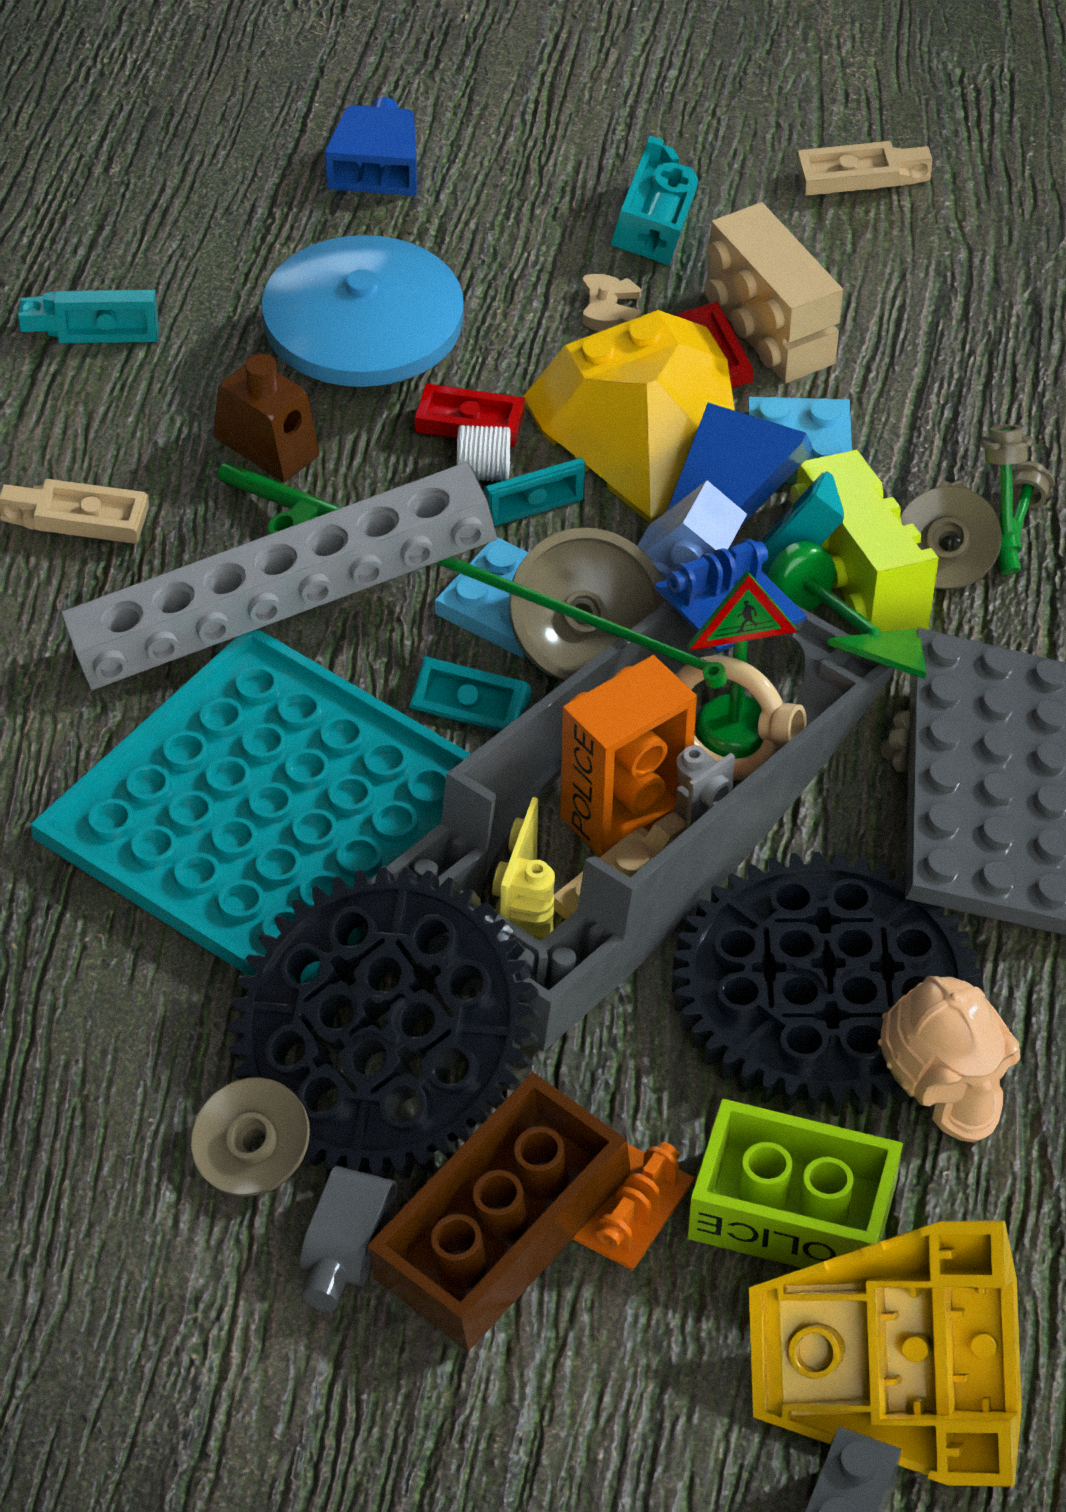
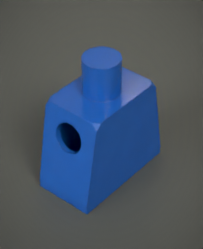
[325,97,417,196]

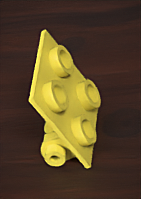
[492,797,555,941]

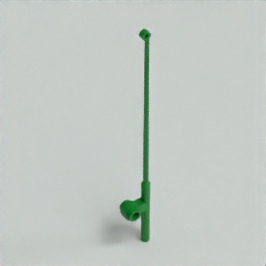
[218,462,727,689]

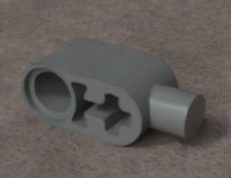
[300,1166,397,1311]

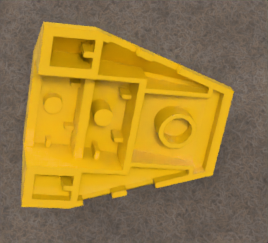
[523,310,735,524]
[749,1221,1022,1487]

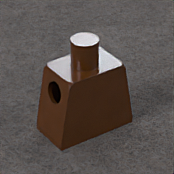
[214,354,319,483]

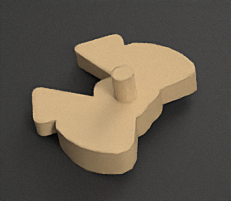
[581,274,642,332]

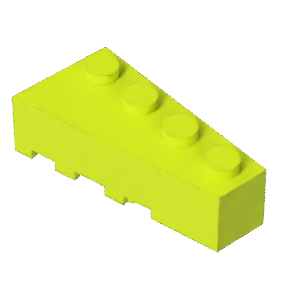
[790,450,939,634]

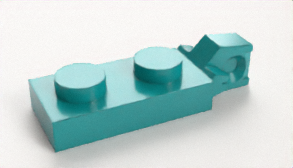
[18,290,159,343]

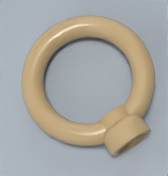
[676,655,807,781]

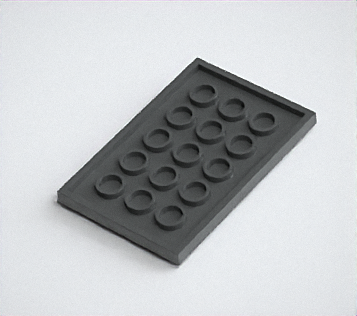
[905,627,1066,935]

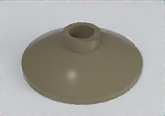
[901,486,1001,590]
[191,1077,310,1197]

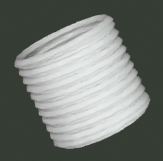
[457,425,511,482]

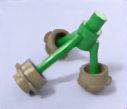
[936,424,1055,575]

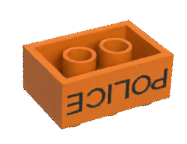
[560,654,697,857]

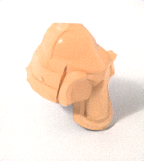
[878,976,1020,1142]

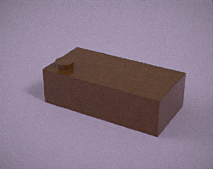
[367,1072,631,1352]

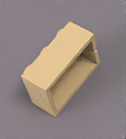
[705,202,843,384]

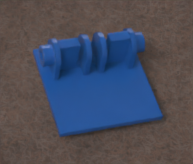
[654,539,807,653]

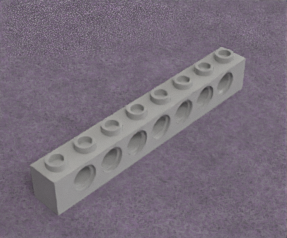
[62,461,498,691]

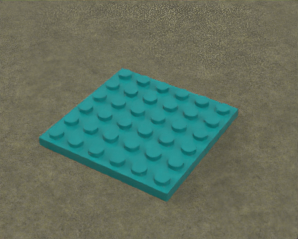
[30,629,471,983]

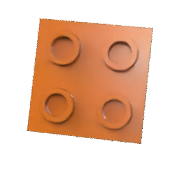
[572,1142,695,1271]

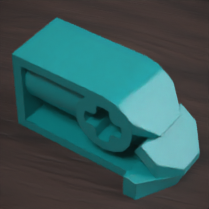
[610,135,698,265]

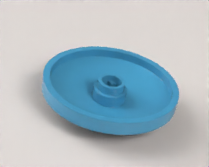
[262,235,463,387]

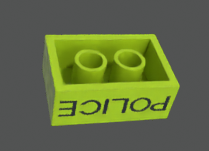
[688,1098,903,1268]

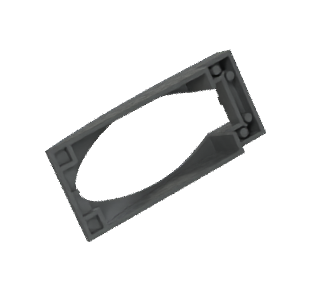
[361,602,895,1052]

